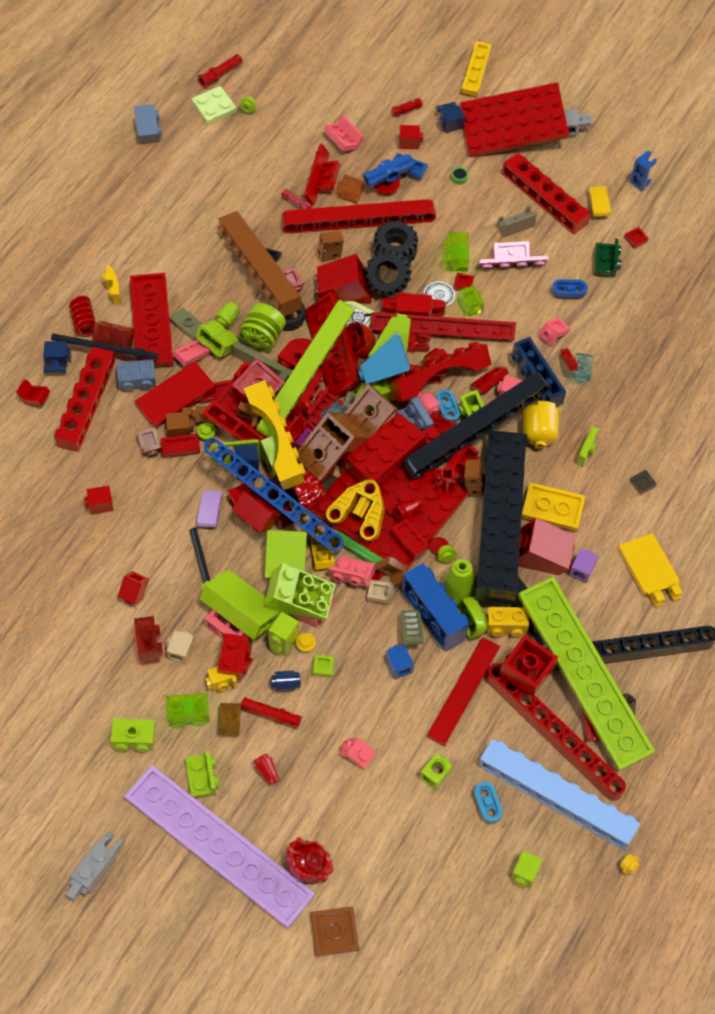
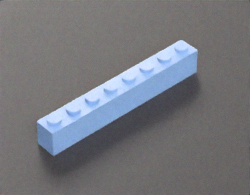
[478,739,640,851]

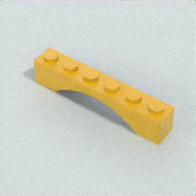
[244,380,306,490]

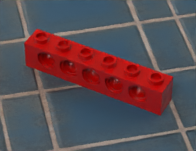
[501,152,591,235]
[54,347,116,452]

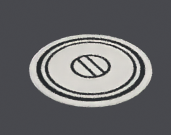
[423,281,455,306]

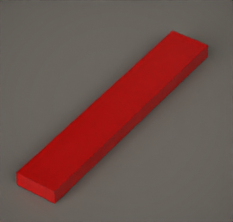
[427,637,500,747]

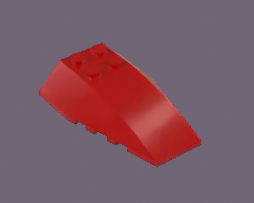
[202,361,318,451]

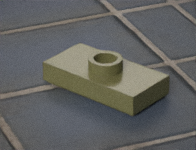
[170,307,203,341]

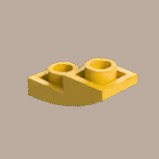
[589,186,611,217]
[103,265,121,305]
[309,532,335,570]

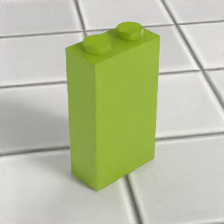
[199,569,281,640]

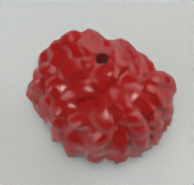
[280,468,324,511]
[285,837,334,883]

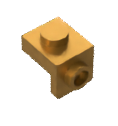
[219,703,241,735]

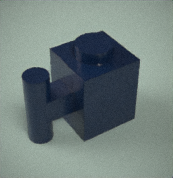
[436,101,465,133]
[43,341,72,373]

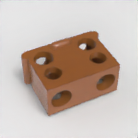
[317,230,344,262]
[464,460,484,496]

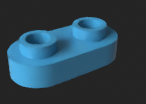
[436,389,461,423]
[474,782,502,824]

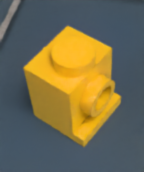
[205,667,237,692]

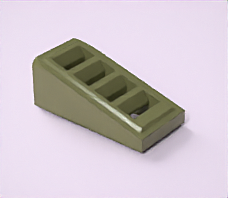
[400,610,424,645]

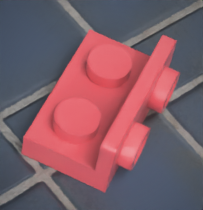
[328,556,376,587]

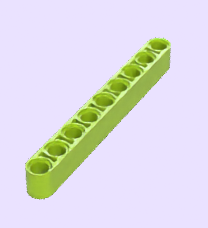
[256,300,355,437]

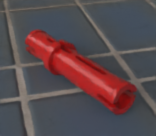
[240,697,302,729]

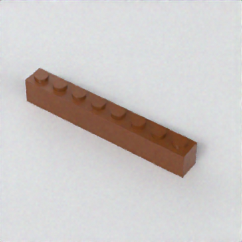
[218,211,302,316]

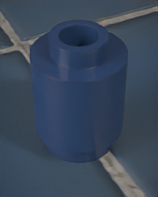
[270,670,301,692]

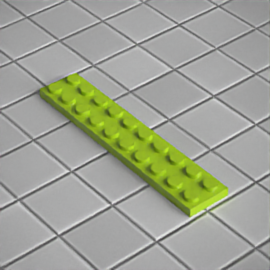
[518,576,655,772]

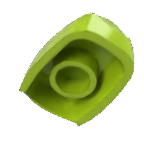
[458,596,488,639]

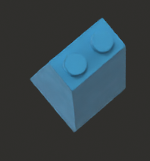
[359,331,410,384]

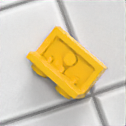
[486,607,529,637]

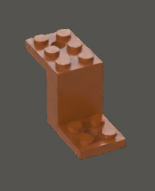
[297,384,397,481]

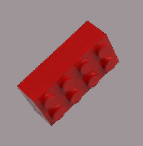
[345,412,426,493]

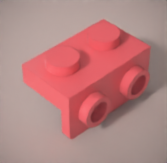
[323,115,364,152]

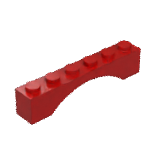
[387,342,492,402]

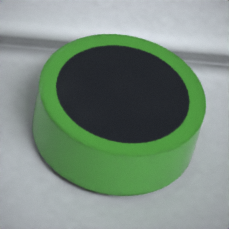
[451,167,468,184]

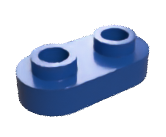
[551,279,588,298]

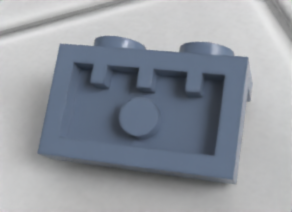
[397,396,434,431]

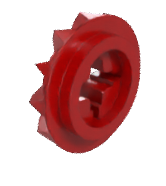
[373,178,400,195]

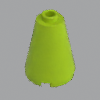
[440,559,476,606]

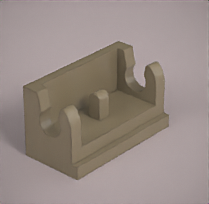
[496,206,537,237]

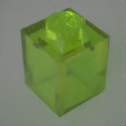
[457,285,484,318]

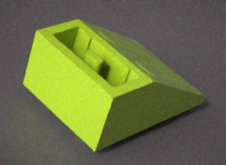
[264,562,335,620]

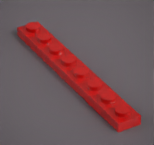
[371,312,516,340]

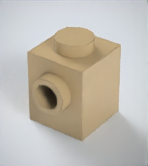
[166,630,195,665]

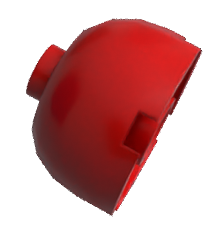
[346,322,376,359]

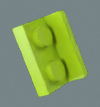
[185,750,219,799]

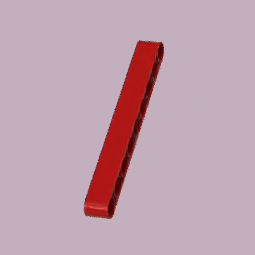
[281,199,436,234]
[487,663,626,801]

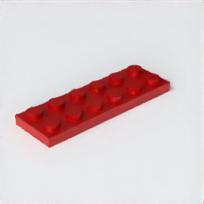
[130,273,174,367]
[305,291,363,398]

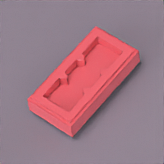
[173,340,213,367]

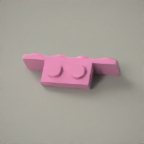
[477,241,549,269]

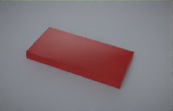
[134,361,217,428]

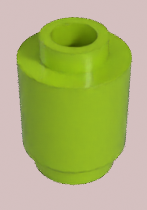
[215,302,240,328]

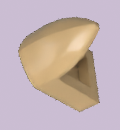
[367,580,396,604]

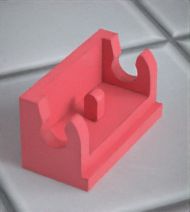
[204,610,248,640]

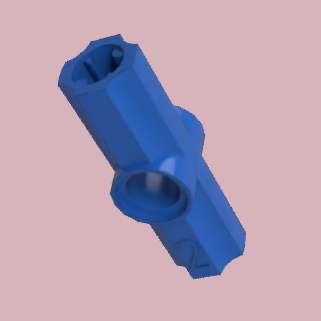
[363,154,415,188]

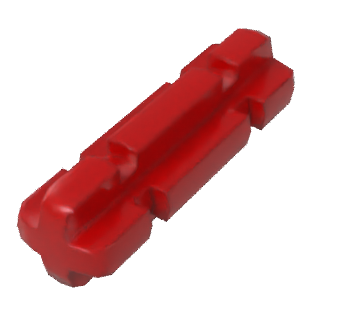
[391,98,423,117]
[281,189,312,209]
[560,348,579,372]

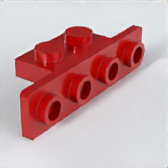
[304,143,341,206]

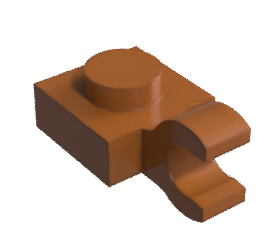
[182,406,214,426]

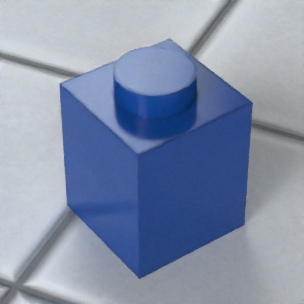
[385,645,414,680]

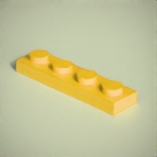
[461,41,492,96]

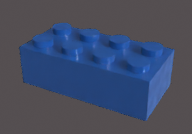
[402,563,469,652]

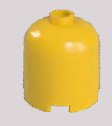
[522,401,560,449]

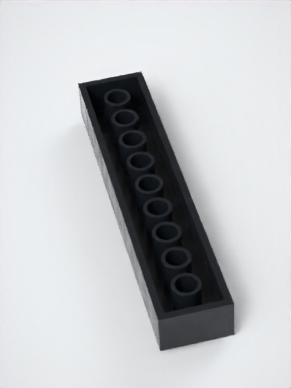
[475,430,527,605]

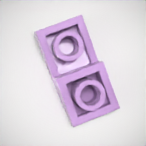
[197,490,223,527]

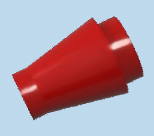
[393,498,422,521]
[253,753,280,786]

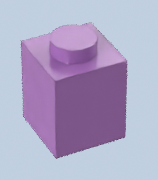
[569,549,598,584]

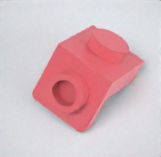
[339,737,376,770]

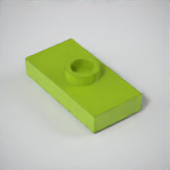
[577,426,599,467]

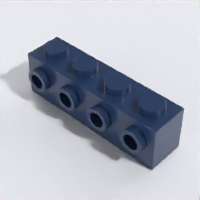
[511,337,566,407]

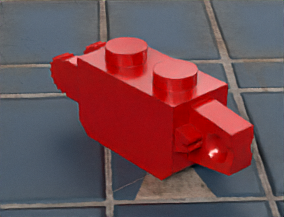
[382,293,446,316]

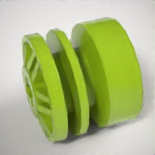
[238,303,286,352]

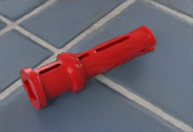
[197,54,243,88]

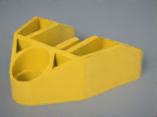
[326,479,385,541]

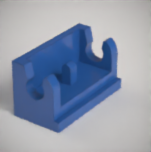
[630,150,657,192]

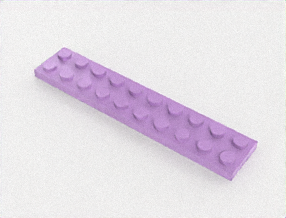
[124,765,315,929]

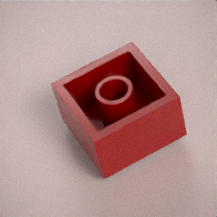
[500,635,559,697]

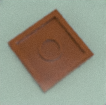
[310,906,359,957]

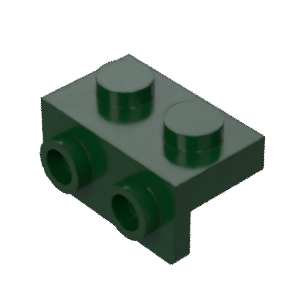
[594,239,621,277]

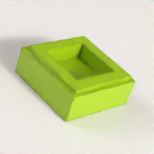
[312,655,335,678]

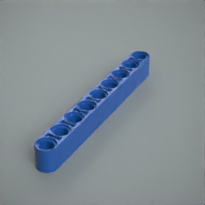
[204,438,344,552]

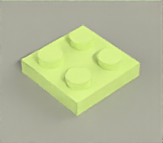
[191,86,237,125]

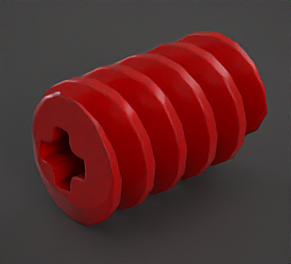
[69,295,98,337]

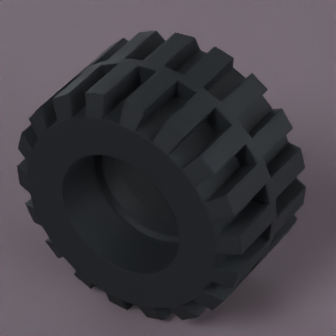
[373,221,418,269]
[365,250,412,295]

